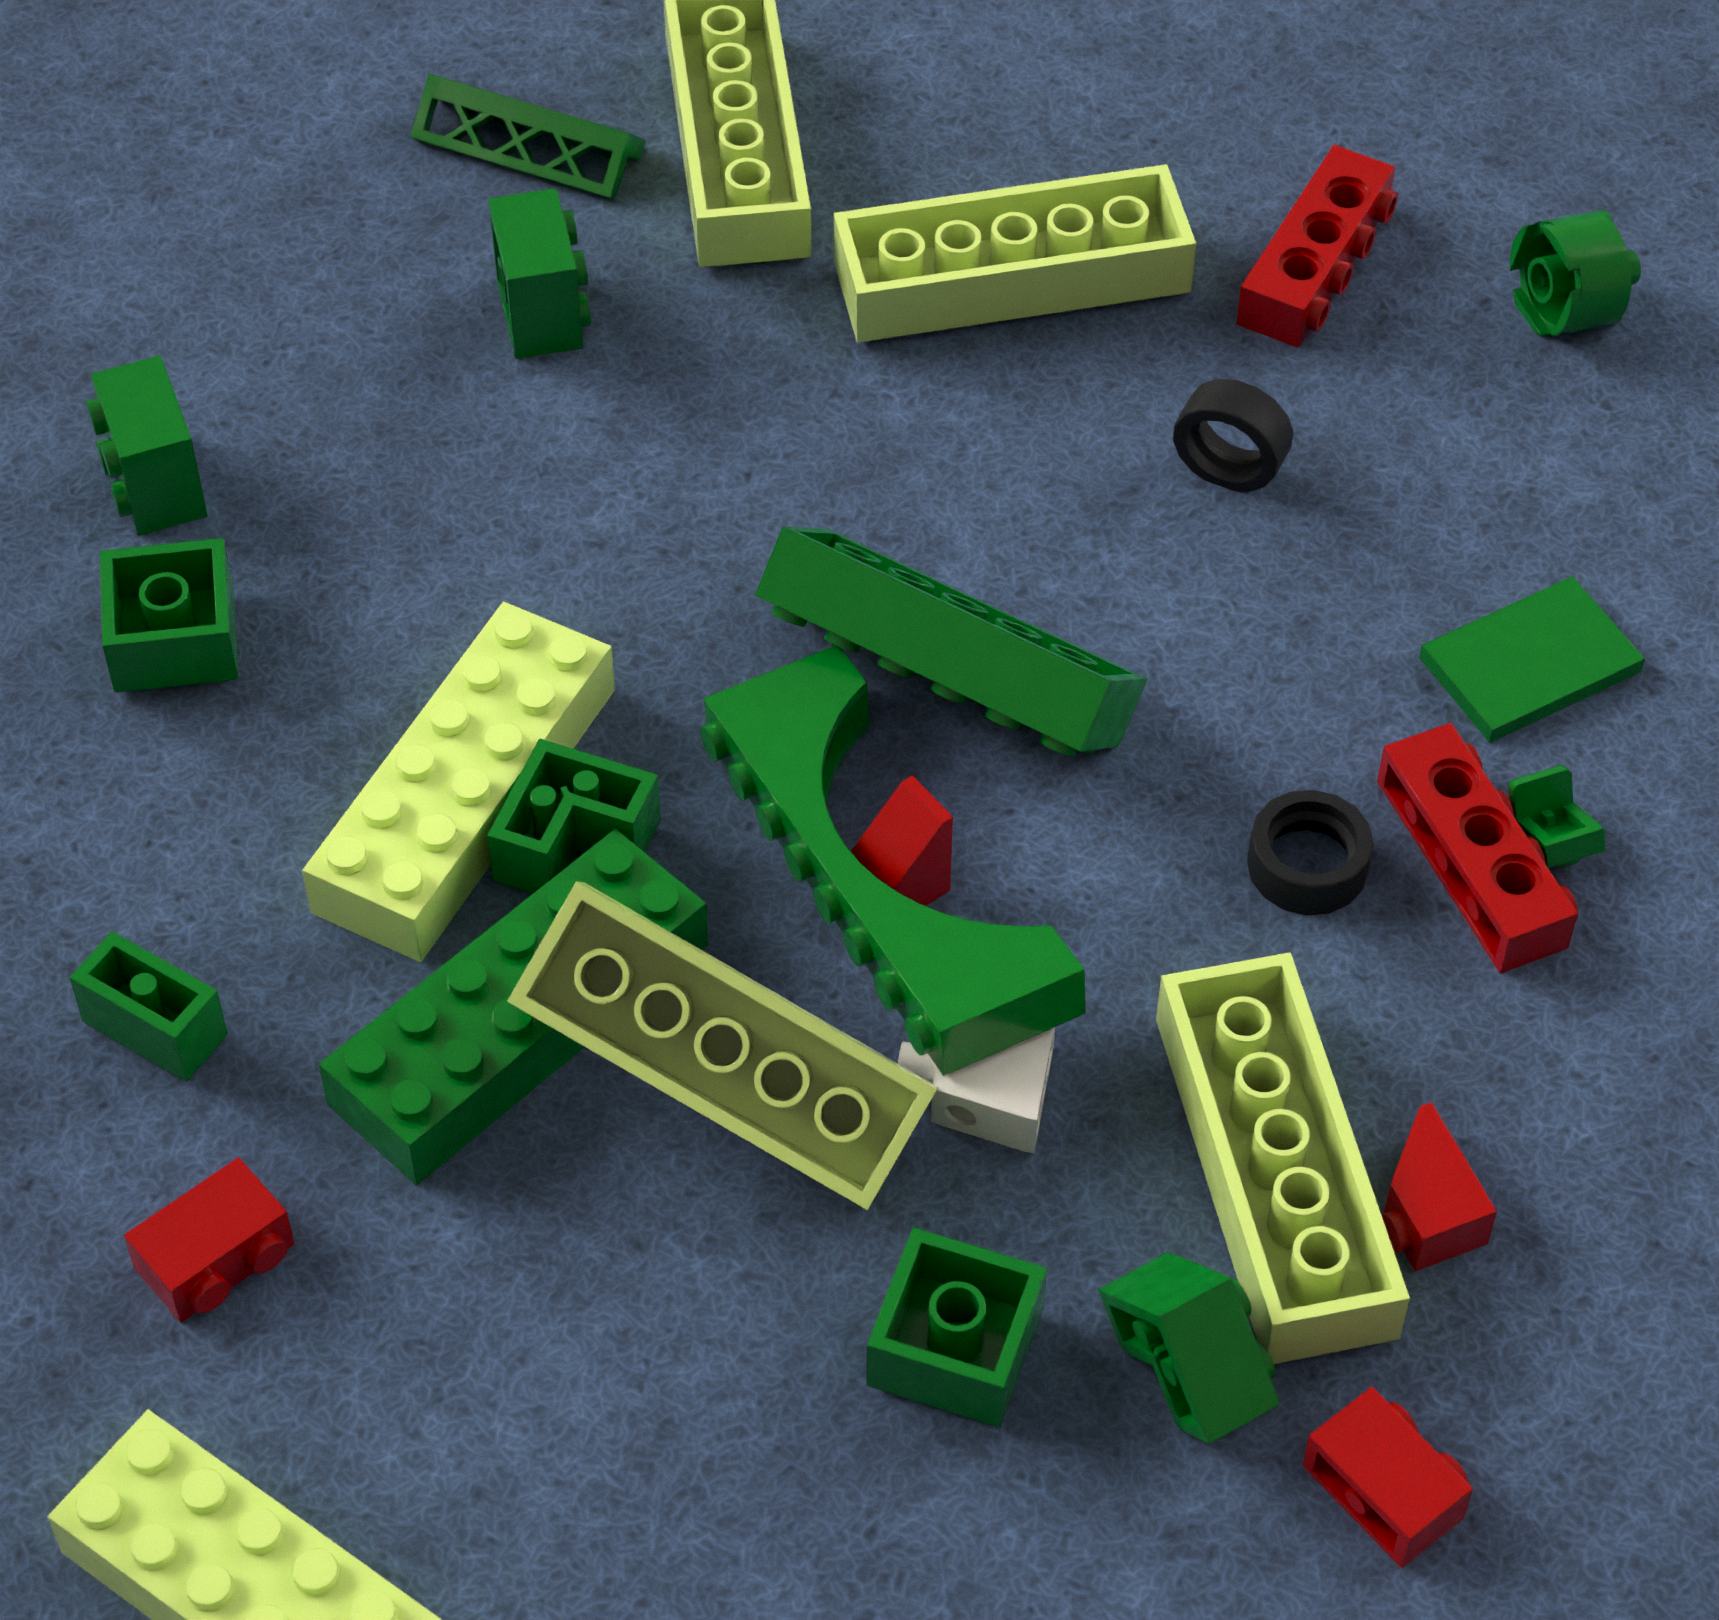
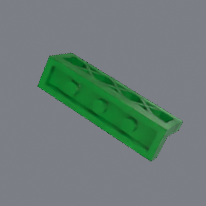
[410,73,646,199]

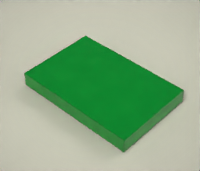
[1419,576,1645,743]

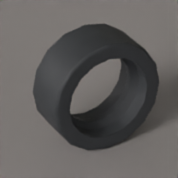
[1173,379,1294,492]
[1247,789,1374,916]

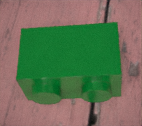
[69,931,228,1082]

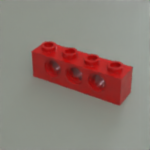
[1236,144,1399,348]
[1377,722,1578,974]

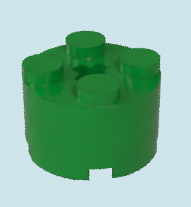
[1510,210,1641,336]

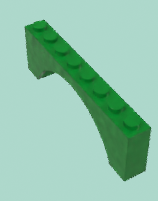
[700,646,1086,1076]

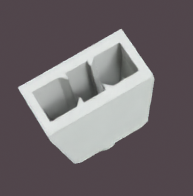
[898,1027,1055,1153]

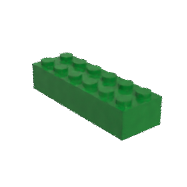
[755,526,1148,757]
[319,828,709,1186]

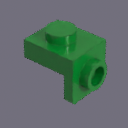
[1508,765,1606,868]

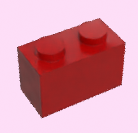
[124,1157,295,1323]
[1302,1387,1473,1569]

